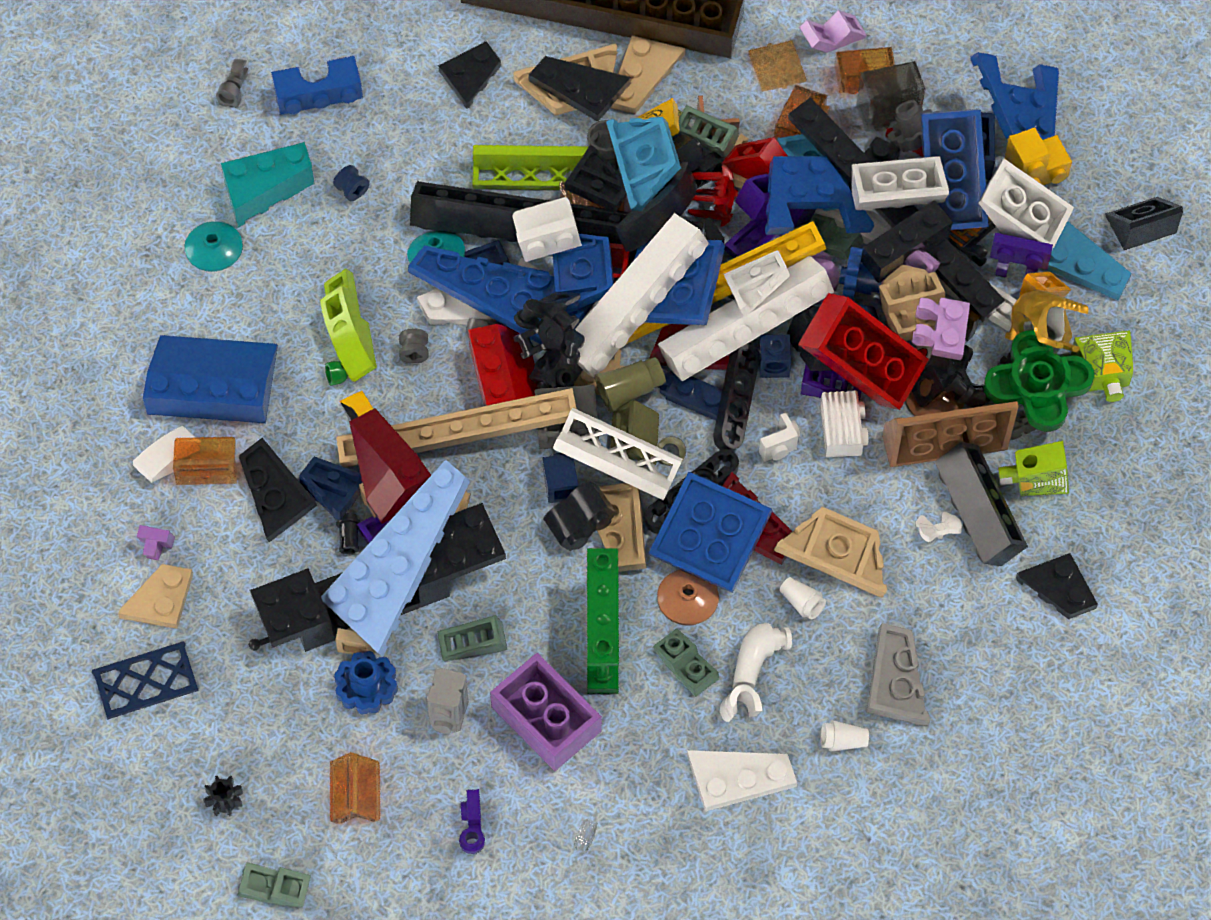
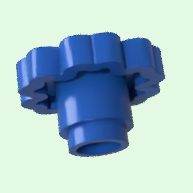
[839,247,881,301]
[334,651,398,715]

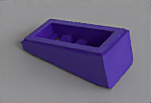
[800,364,861,401]

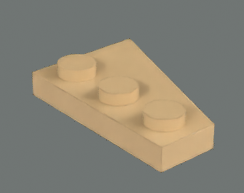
[610,36,686,114]
[597,483,647,572]

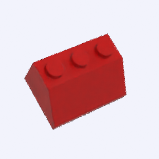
[468,324,537,406]

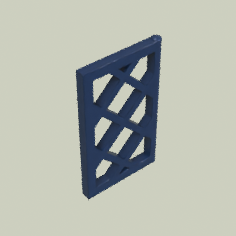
[92,641,199,720]

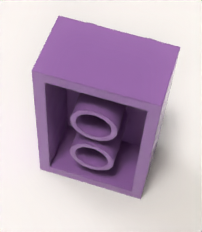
[490,653,602,771]

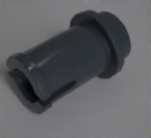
[336,513,361,554]

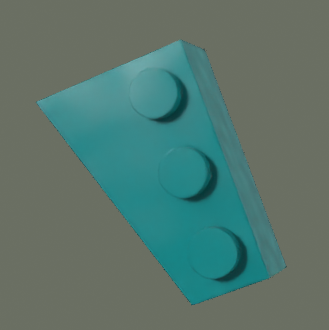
[221,142,315,228]

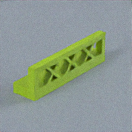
[472,145,588,190]

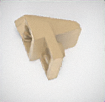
[879,265,945,341]

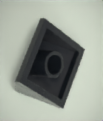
[1105,196,1183,251]

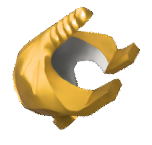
[1004,290,1089,353]

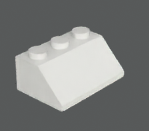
[852,156,949,211]

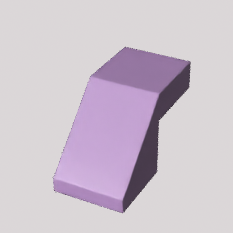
[799,10,867,53]

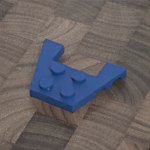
[970,52,1059,140]
[765,156,874,235]
[525,234,614,320]

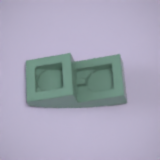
[800,213,864,260]
[237,862,311,907]

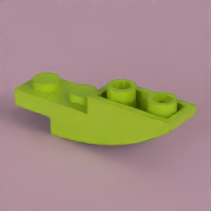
[320,268,377,382]

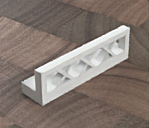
[553,408,683,500]

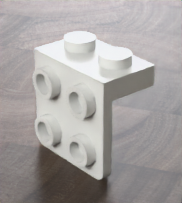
[513,197,582,262]

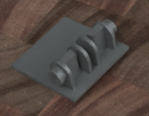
[535,385,599,449]

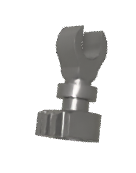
[216,59,249,108]

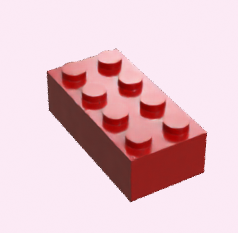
[798,293,929,410]

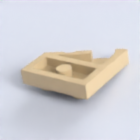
[118,564,193,629]

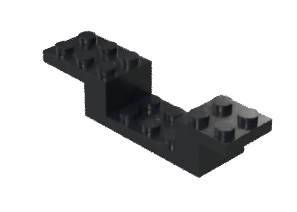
[250,503,506,652]

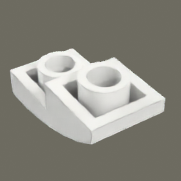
[133,426,201,483]

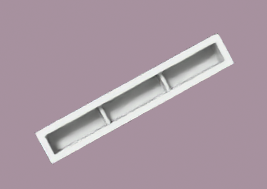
[575,213,709,379]
[658,255,834,381]

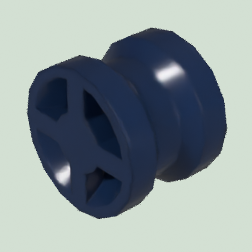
[333,165,370,201]

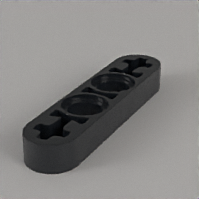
[713,343,760,450]
[645,449,739,534]

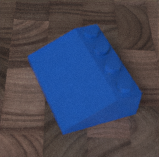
[143,335,278,424]

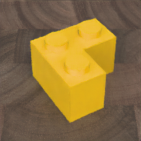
[1004,128,1072,186]

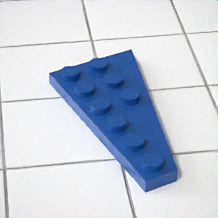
[408,245,595,344]

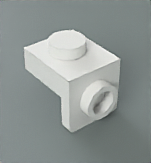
[759,412,800,462]

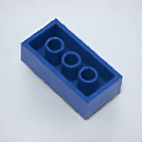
[920,108,989,230]

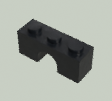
[861,200,953,283]

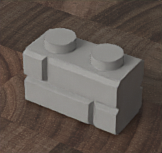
[427,668,469,734]

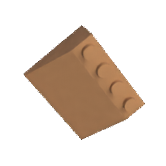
[882,401,1019,467]

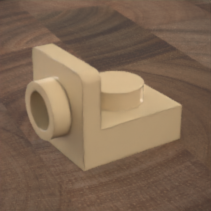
[335,628,376,655]

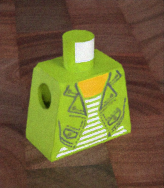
[1071,330,1134,402]
[998,441,1069,496]

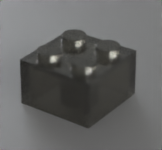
[856,61,926,132]

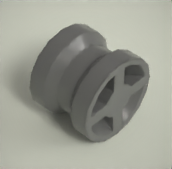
[399,328,429,363]

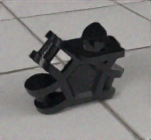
[513,292,585,364]
[911,345,990,408]

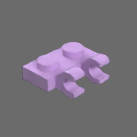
[912,297,970,361]

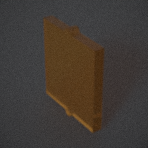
[748,40,807,92]

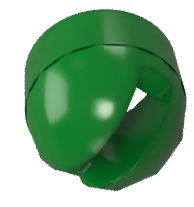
[325,361,348,386]

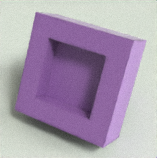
[137,525,175,561]

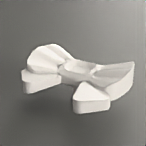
[916,512,962,542]

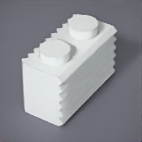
[820,390,868,458]

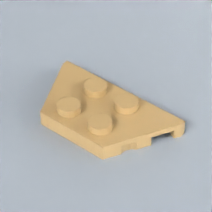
[513,43,617,116]
[774,506,887,598]

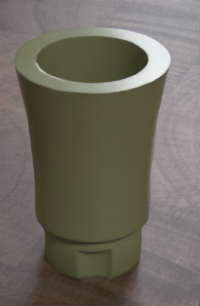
[595,357,666,413]

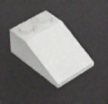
[978,158,1074,250]

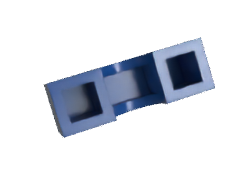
[271,56,363,115]

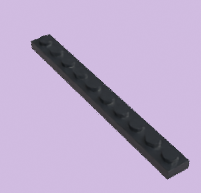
[788,97,1006,322]

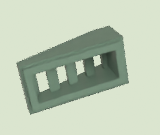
[679,105,739,158]
[437,615,507,662]

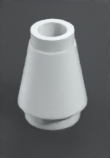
[780,577,826,619]
[820,720,869,752]

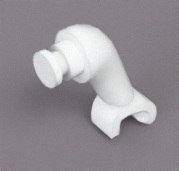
[720,623,792,722]

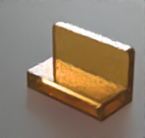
[173,437,237,485]
[330,752,380,824]

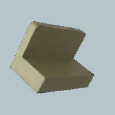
[610,400,659,465]

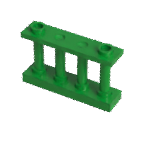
[587,548,619,694]

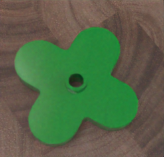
[983,330,1095,432]

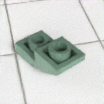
[653,628,720,697]

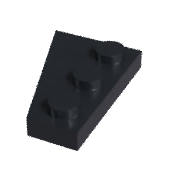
[529,56,631,122]
[239,437,317,542]

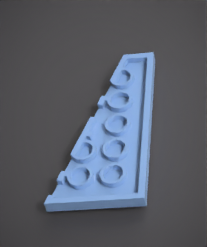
[321,460,470,657]

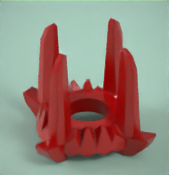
[687,165,738,227]

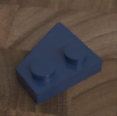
[299,456,363,521]

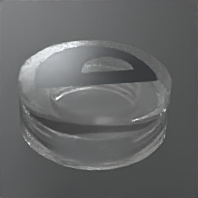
[574,819,598,853]

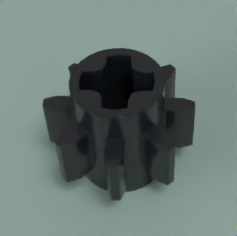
[203,776,243,816]

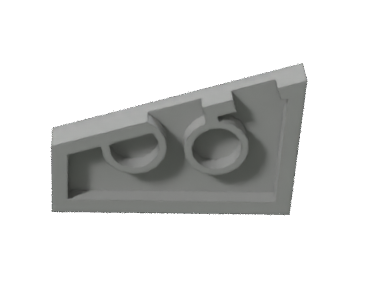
[866,623,930,726]

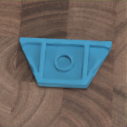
[606,117,681,211]

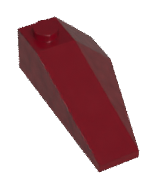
[349,408,431,524]

